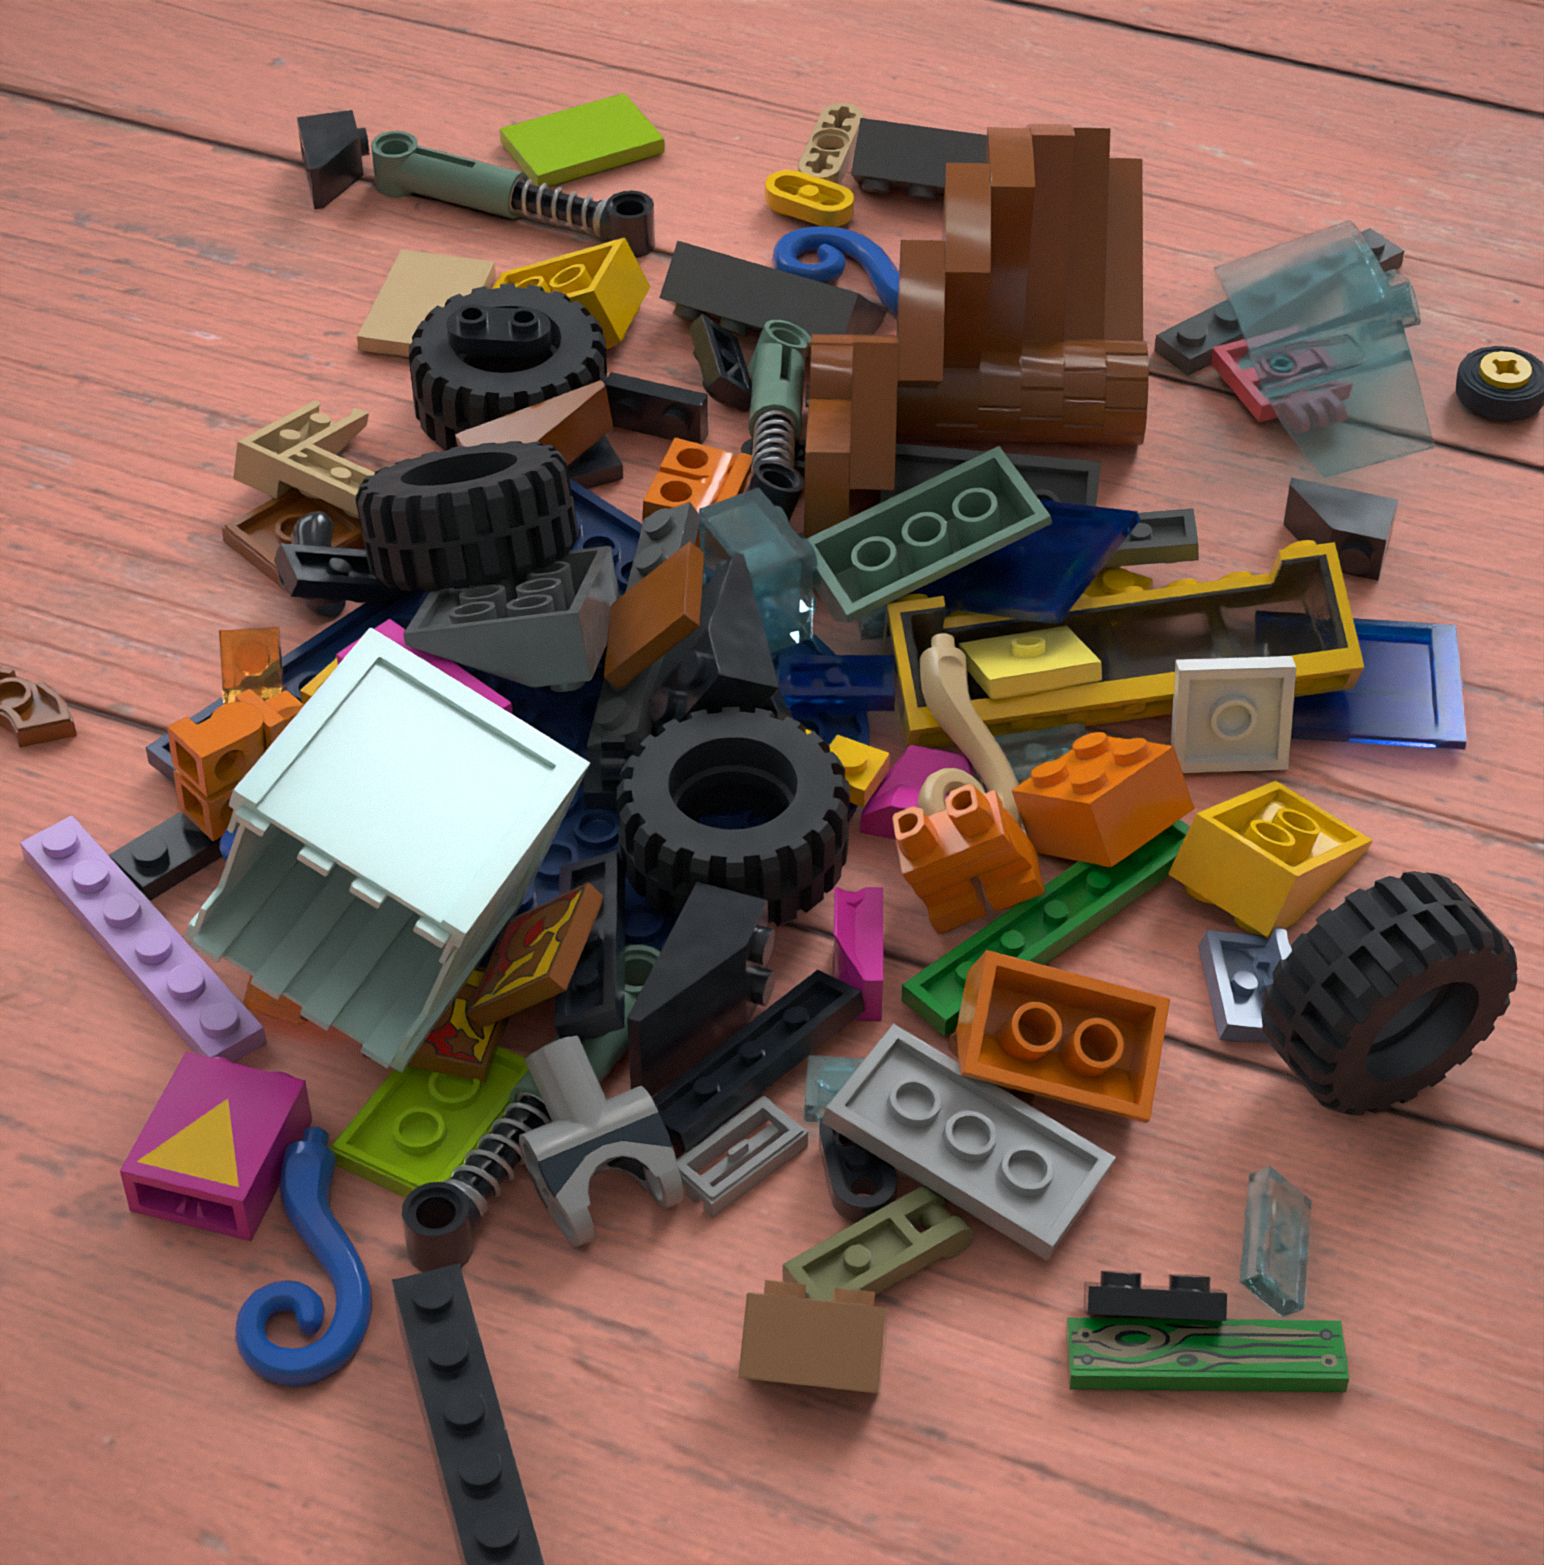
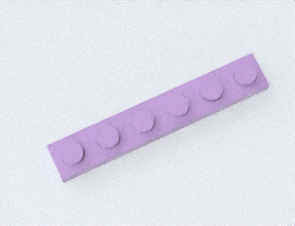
[20,816,267,1062]

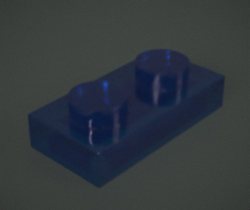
[779,655,895,712]

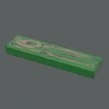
[1066,1317,1349,1392]

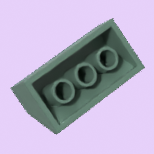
[800,446,1052,622]

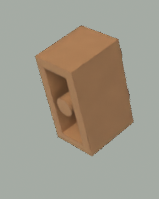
[738,1280,889,1393]

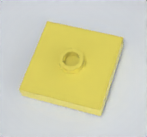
[959,626,1102,700]

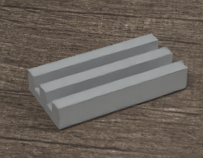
[676,1095,808,1218]

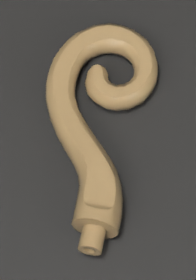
[918,633,1022,827]

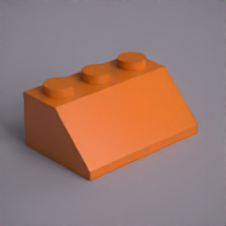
[956,950,1171,1123]

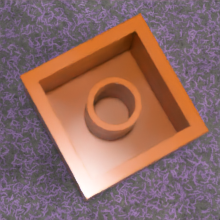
[1011,732,1195,867]

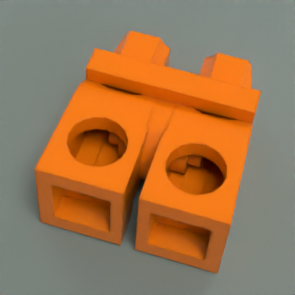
[642,438,762,556]
[167,689,304,841]
[892,783,1045,935]

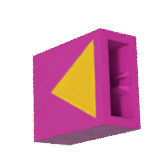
[120,1052,312,1241]

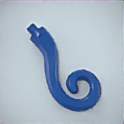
[772,226,899,316]
[235,1127,372,1387]

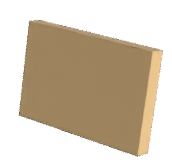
[357,249,496,358]

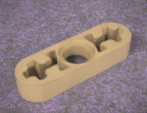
[798,103,863,185]

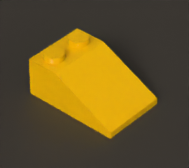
[492,237,651,349]
[1168,780,1373,938]

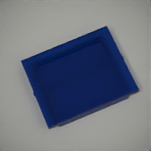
[894,500,1140,624]
[1254,612,1467,750]

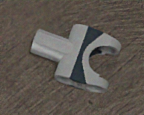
[519,1036,683,1247]

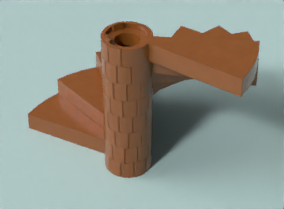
[803,124,1149,576]

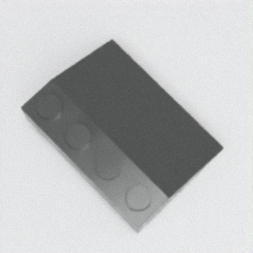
[403,546,620,692]

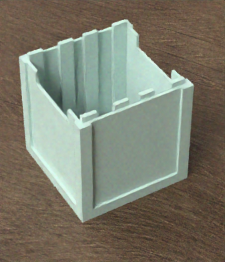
[184,627,590,1073]

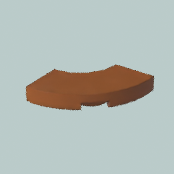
[0,667,77,747]

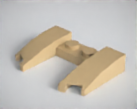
[233,400,375,518]

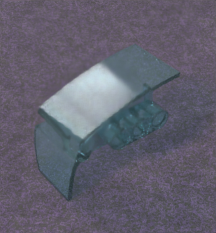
[1214,220,1435,478]

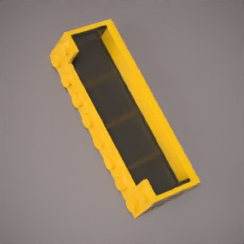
[881,540,1364,749]

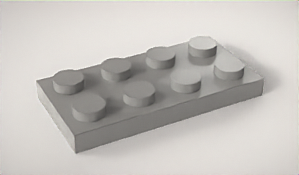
[822,1023,1116,1261]

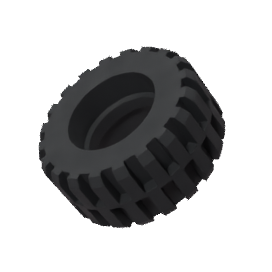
[409,284,607,451]
[355,441,579,591]
[617,707,850,927]
[1261,871,1518,1115]

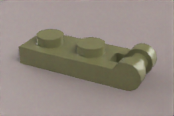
[782,1185,974,1301]

